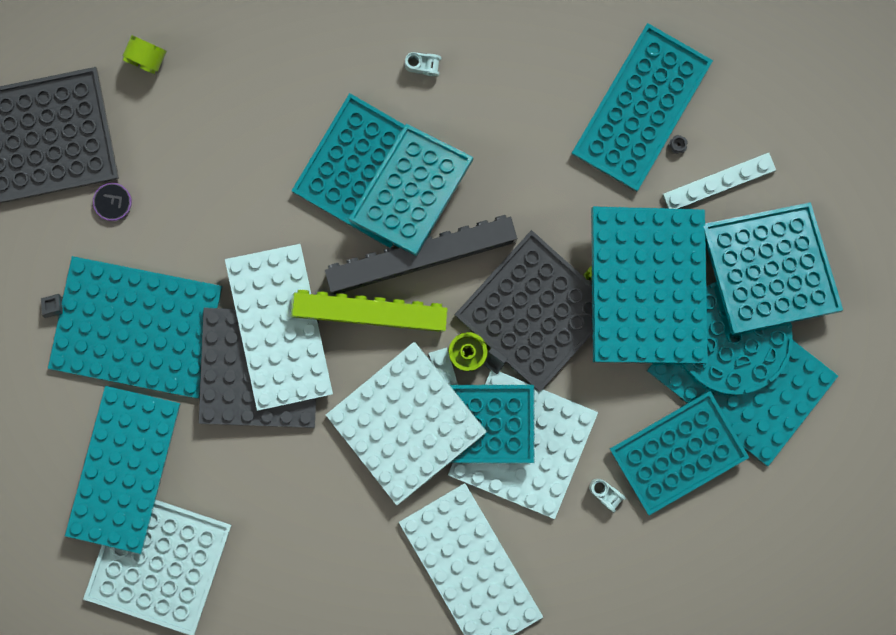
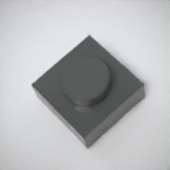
[41,294,63,318]
[483,348,507,374]

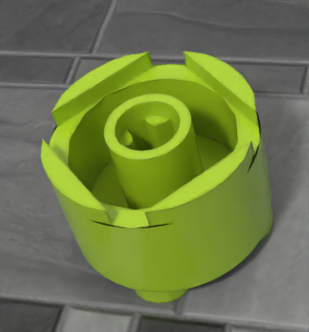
[122,35,167,74]
[449,332,487,372]

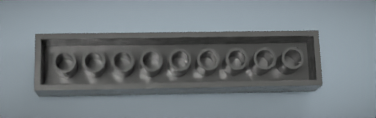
[325,215,518,295]

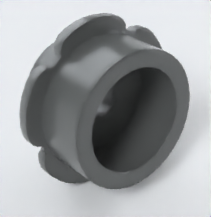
[669,135,688,154]

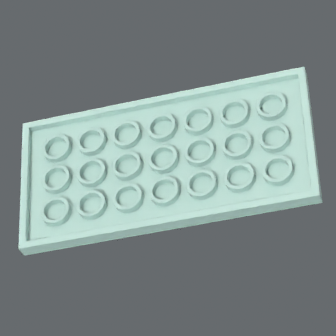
[225,244,333,411]
[399,483,543,635]

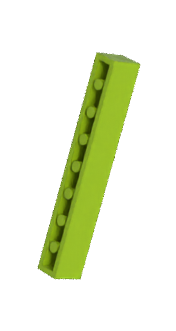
[290,290,447,332]

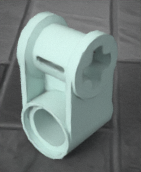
[405,52,442,76]
[589,479,626,513]

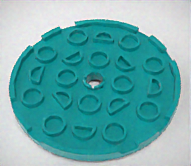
[683,282,793,395]

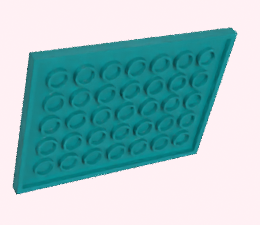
[591,206,708,364]
[48,256,223,399]
[647,333,838,466]

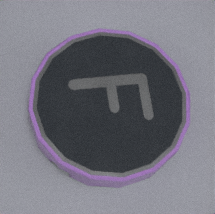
[93,183,132,221]

